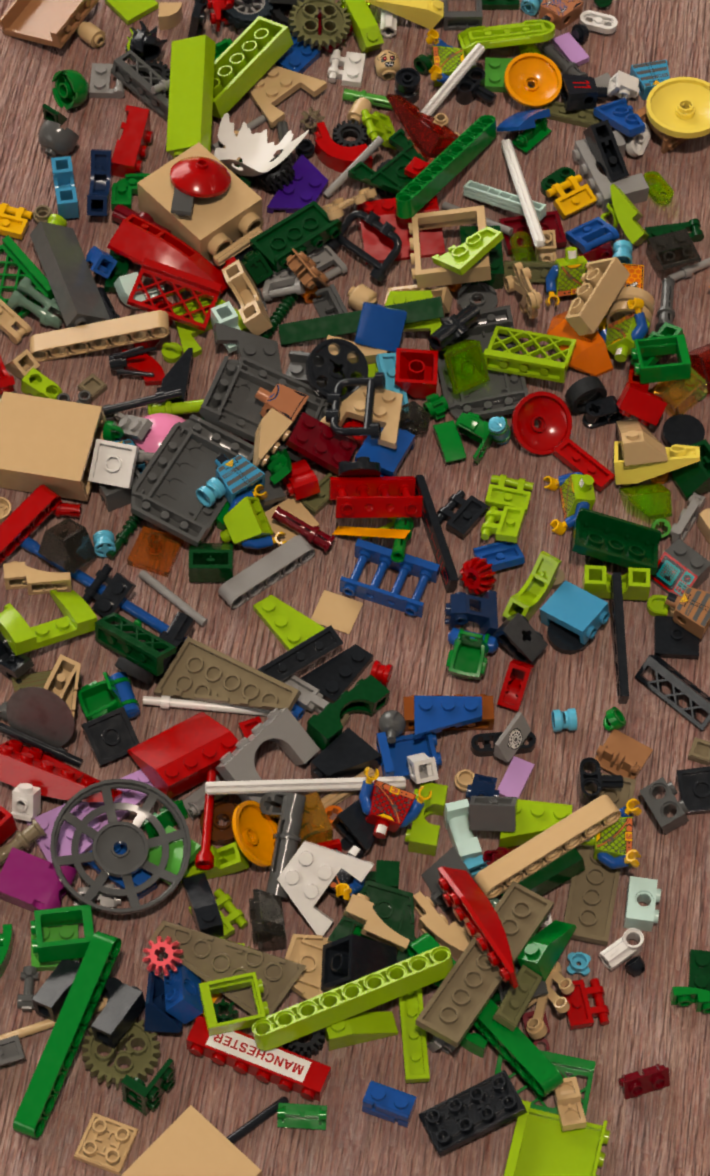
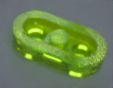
[643,171,674,205]
[510,231,536,261]

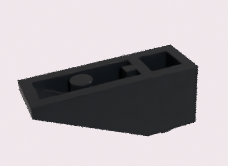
[583,120,629,182]
[157,348,193,403]
[182,873,224,937]

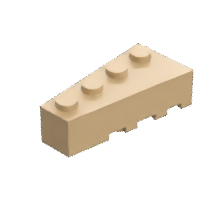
[565,257,630,336]

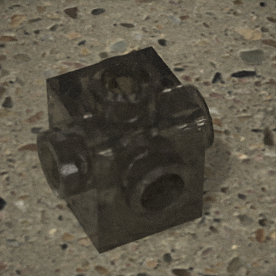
[399,401,431,436]

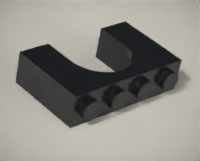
[32,959,146,1049]

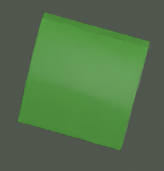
[147,826,201,885]

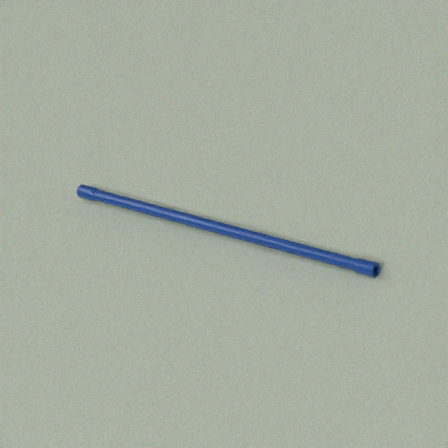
[20,536,305,721]

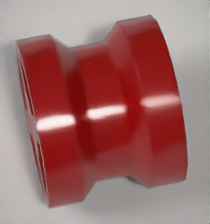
[370,660,393,686]

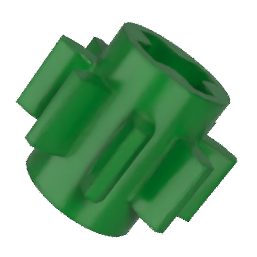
[423,393,449,420]

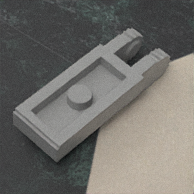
[114,412,153,441]

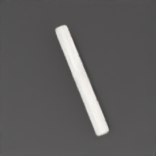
[419,43,485,121]

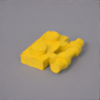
[546,174,597,219]
[0,203,33,240]

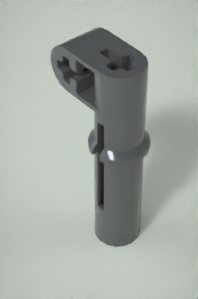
[260,792,306,900]

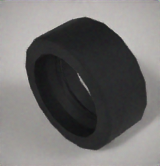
[565,376,607,414]

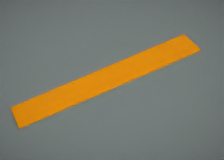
[332,526,411,539]

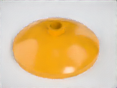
[504,53,562,108]
[232,800,278,867]

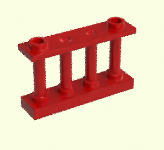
[329,476,423,518]

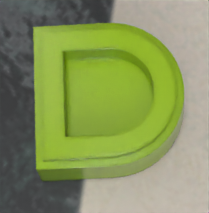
[646,595,669,617]

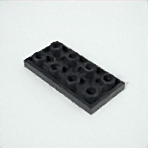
[419,1070,527,1157]

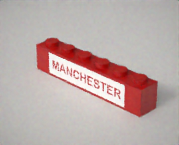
[186,1016,331,1101]

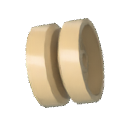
[606,286,655,331]

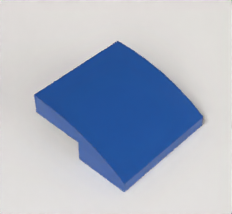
[497,109,551,132]
[354,302,407,352]

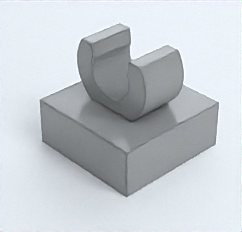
[427,1035,456,1054]

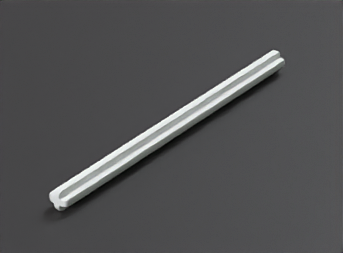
[501,139,545,248]
[205,776,406,795]

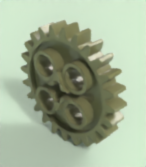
[288,0,351,50]
[82,1019,160,1089]

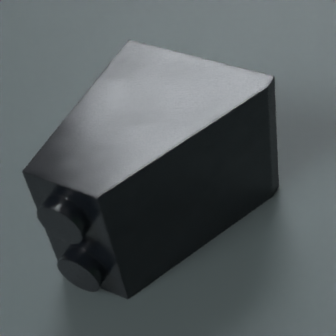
[321,934,397,992]

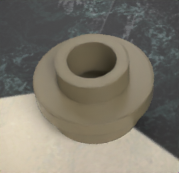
[33,205,53,223]

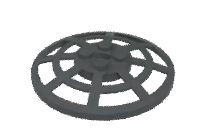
[50,779,191,914]

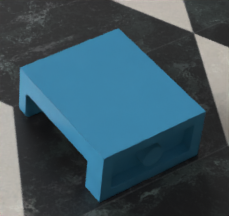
[540,580,610,645]

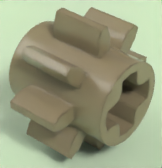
[300,107,325,132]

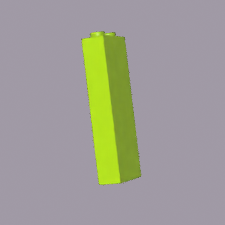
[166,34,216,158]

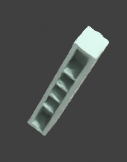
[464,180,546,221]

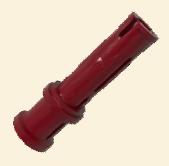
[272,506,336,553]

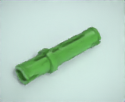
[342,88,402,112]

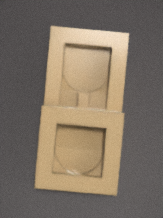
[553,1076,587,1131]

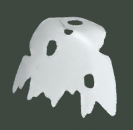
[214,113,309,177]

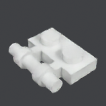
[327,49,366,88]

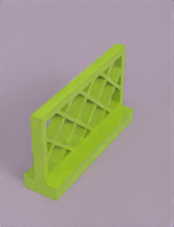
[483,325,577,383]

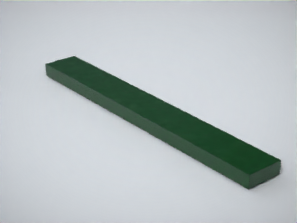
[278,296,445,346]

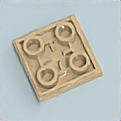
[74,1113,139,1176]

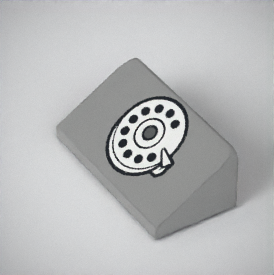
[494,712,531,763]

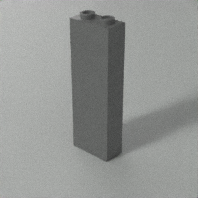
[30,221,111,327]

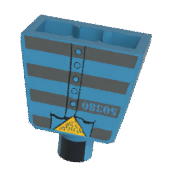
[630,60,670,100]
[215,454,265,505]

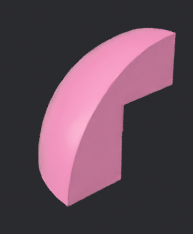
[132,413,186,453]

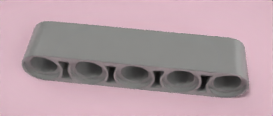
[218,535,316,609]

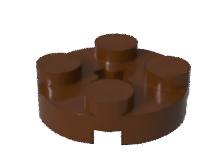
[200,799,238,846]

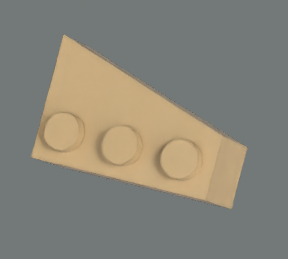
[43,654,81,739]

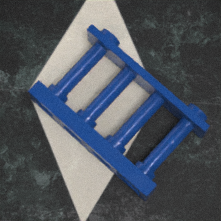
[340,539,440,618]

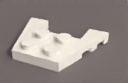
[277,841,374,935]

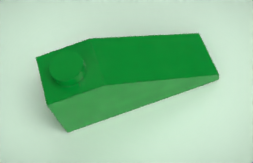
[517,920,576,981]

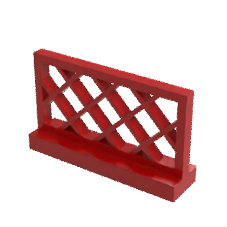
[127,257,222,331]

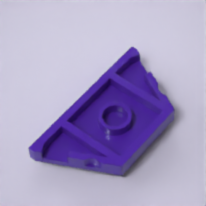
[267,154,328,213]

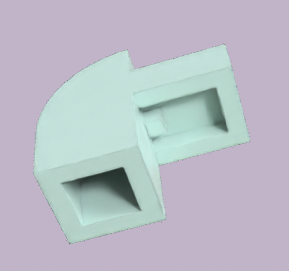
[114,272,164,309]
[210,301,241,353]

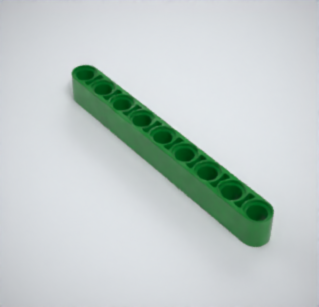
[396,115,497,219]
[13,931,121,1139]
[407,933,564,1097]

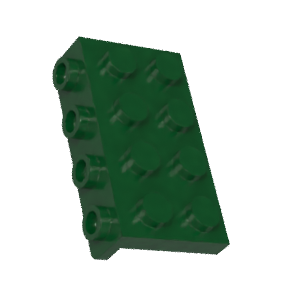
[250,201,342,273]
[572,508,662,575]

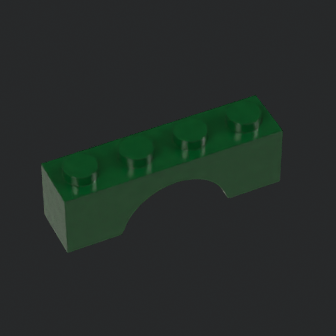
[306,675,390,750]

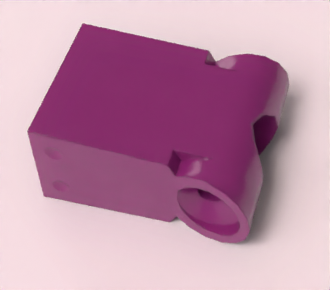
[0,847,77,912]

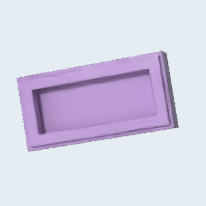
[552,32,590,66]
[497,756,535,799]

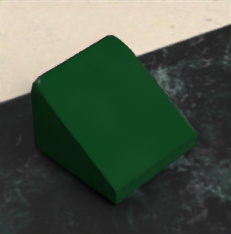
[43,104,67,126]

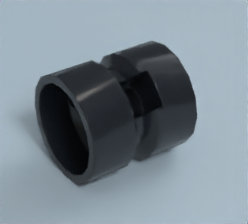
[394,68,421,105]

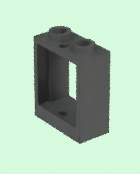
[442,0,483,30]

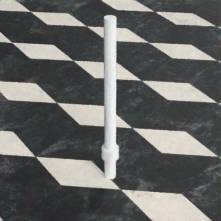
[143,695,272,716]

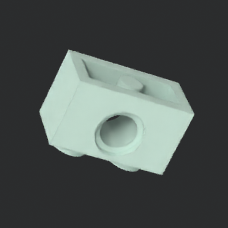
[624,876,661,932]

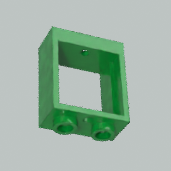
[631,334,691,384]
[30,905,94,963]

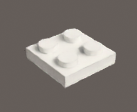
[88,439,139,489]

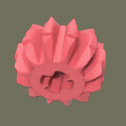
[143,936,184,977]

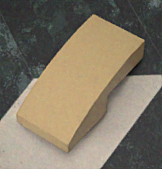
[535,230,557,262]

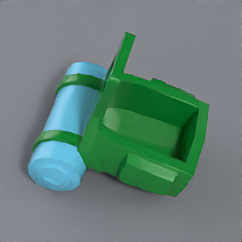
[455,412,511,464]

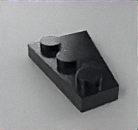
[300,644,374,703]

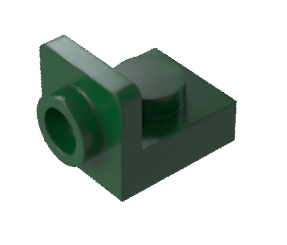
[241,250,274,285]

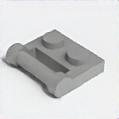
[89,63,125,99]
[307,244,348,288]
[262,267,305,302]

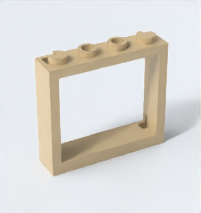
[408,205,492,289]

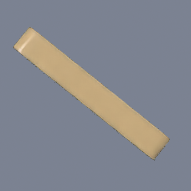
[30,310,170,362]
[474,795,621,899]

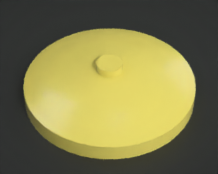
[646,77,710,139]

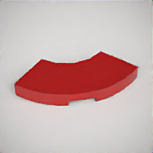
[122,349,165,386]

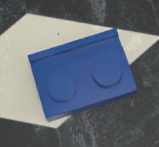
[473,541,525,571]

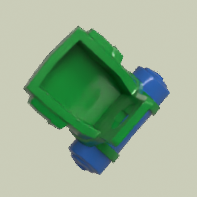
[446,627,499,680]
[77,671,140,721]

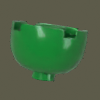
[52,70,89,110]

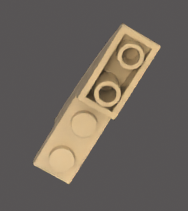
[413,891,472,959]

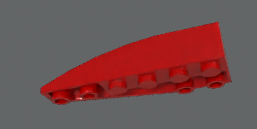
[107,214,230,294]
[0,739,123,802]
[438,866,518,989]

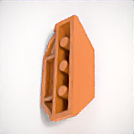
[547,311,613,377]

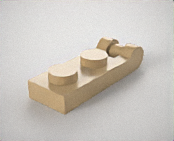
[0,299,32,344]

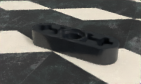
[470,731,536,757]

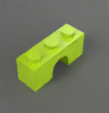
[582,565,650,601]
[405,782,448,856]

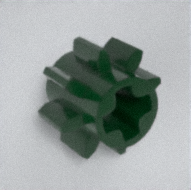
[213,999,239,1023]

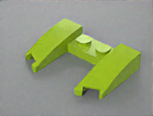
[0,590,97,656]

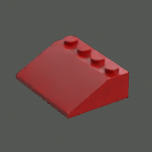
[356,195,446,264]
[128,712,238,799]

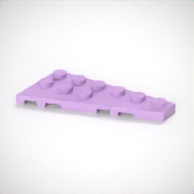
[26,769,154,867]

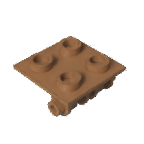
[286,248,329,290]
[594,729,653,779]

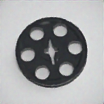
[305,338,368,401]

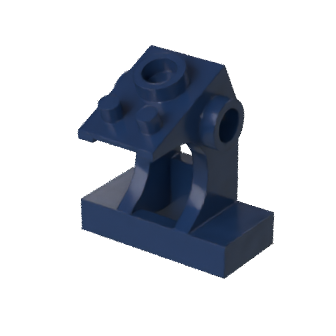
[444,590,498,636]

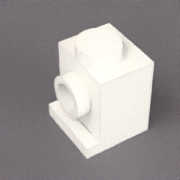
[607,71,640,101]
[407,752,439,784]
[11,783,41,822]

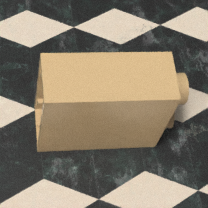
[137,142,263,261]
[0,391,107,501]
[121,1105,263,1176]

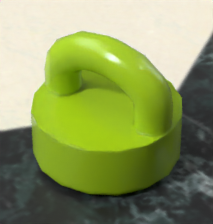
[162,342,182,363]

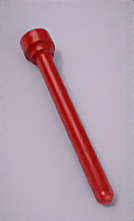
[195,769,216,870]

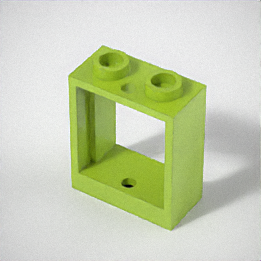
[199,972,269,1036]

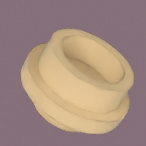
[454,769,475,792]

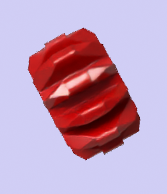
[459,557,497,595]

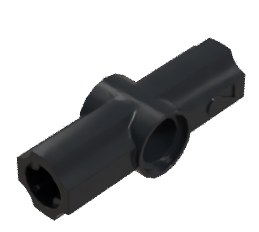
[428,305,481,351]
[153,612,195,678]

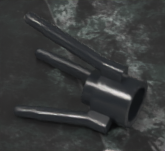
[109,346,156,377]

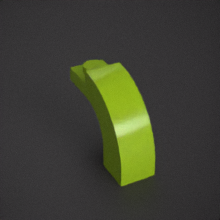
[502,551,562,621]

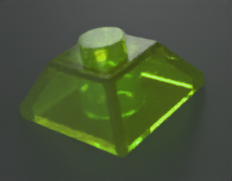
[444,339,490,394]
[619,483,672,521]

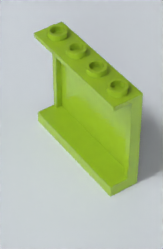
[504,1100,610,1176]

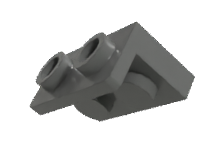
[286,351,327,387]

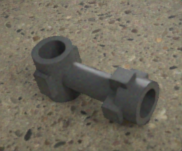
[17,966,39,1011]

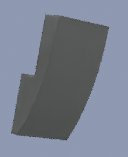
[171,188,194,216]

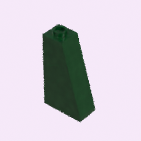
[500,848,586,898]

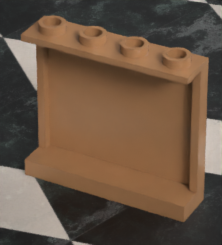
[0,0,99,48]

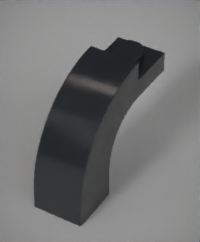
[0,632,34,678]

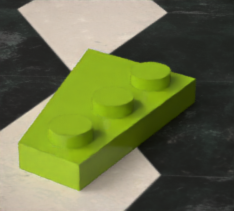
[431,226,504,276]
[253,595,325,651]

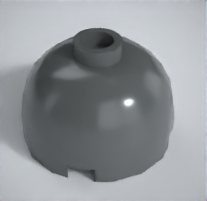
[38,120,79,158]

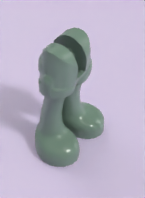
[7,276,63,329]

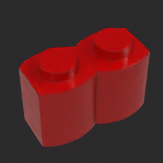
[280,459,320,501]

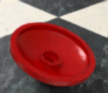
[170,156,231,198]
[511,391,572,455]

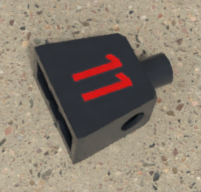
[560,74,607,111]

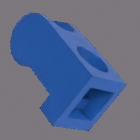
[86,246,118,279]

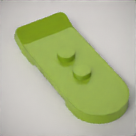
[457,19,555,55]

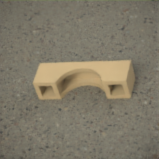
[222,259,273,336]

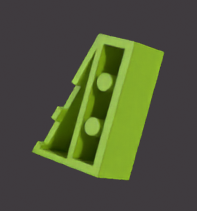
[499,799,573,847]

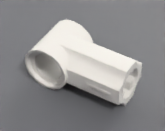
[380,8,398,38]
[599,928,644,971]

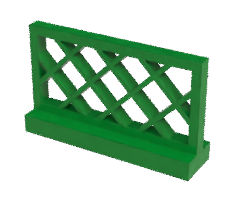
[0,235,55,319]
[495,1050,596,1117]

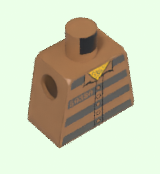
[665,587,710,639]

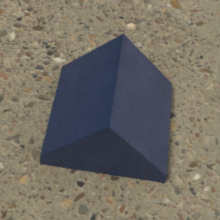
[144,971,182,1033]

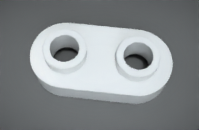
[579,10,618,34]
[626,123,651,157]

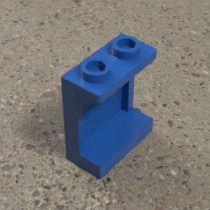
[355,427,415,477]
[376,732,442,780]

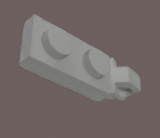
[670,493,706,544]
[283,675,329,713]

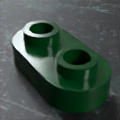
[540,167,576,197]

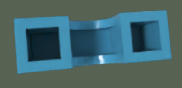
[51,156,79,219]

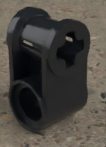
[582,396,625,429]

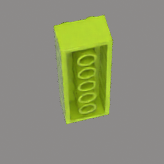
[212,16,294,119]

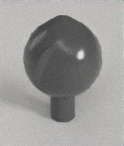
[379,710,406,743]

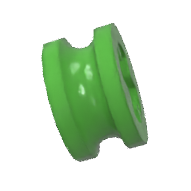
[651,519,671,538]

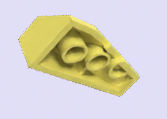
[366,0,444,29]
[614,441,700,486]

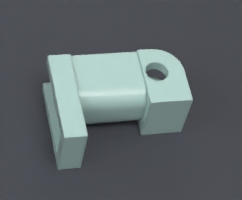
[443,799,482,861]

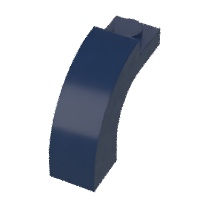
[87,149,112,216]

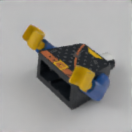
[325,845,365,903]

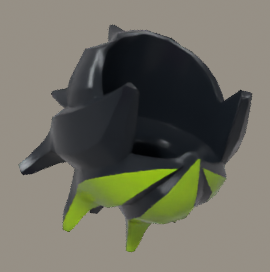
[125,21,167,63]

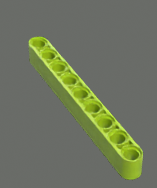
[252,946,454,1051]

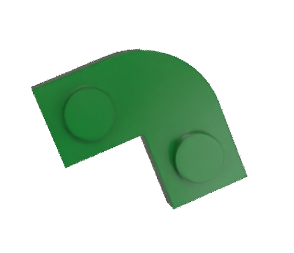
[111,173,150,209]

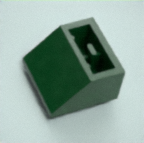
[669,439,710,500]
[189,543,233,582]

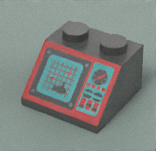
[650,538,710,597]

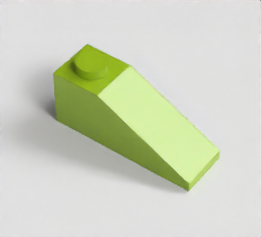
[343,0,384,53]
[325,1011,398,1051]

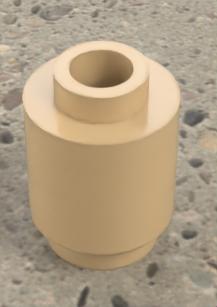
[77,21,105,48]
[347,97,372,125]

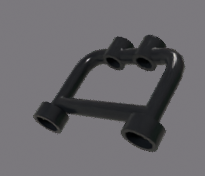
[326,210,402,284]
[326,372,385,440]

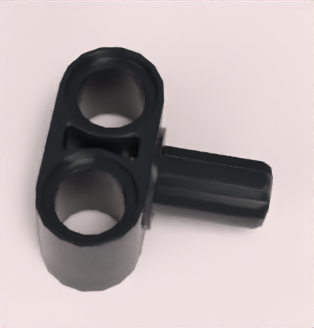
[456,67,496,105]
[578,757,624,805]

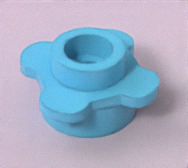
[567,952,591,976]

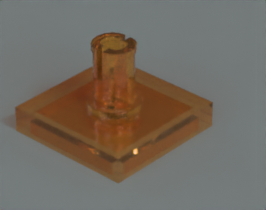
[127,526,184,577]

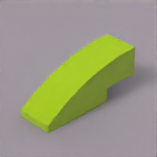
[610,184,649,247]
[181,842,249,883]

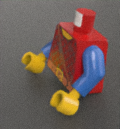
[359,766,432,839]

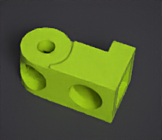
[21,368,63,399]

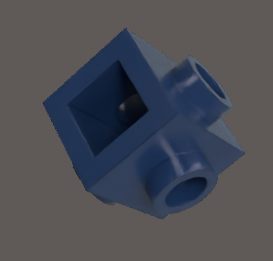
[466,774,500,803]

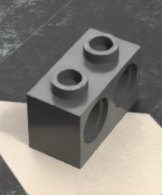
[640,777,689,835]

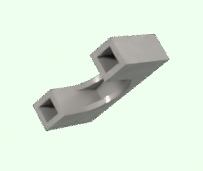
[572,130,649,212]
[215,708,320,803]

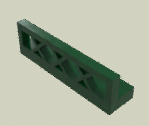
[95,612,176,676]

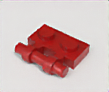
[560,978,610,1030]

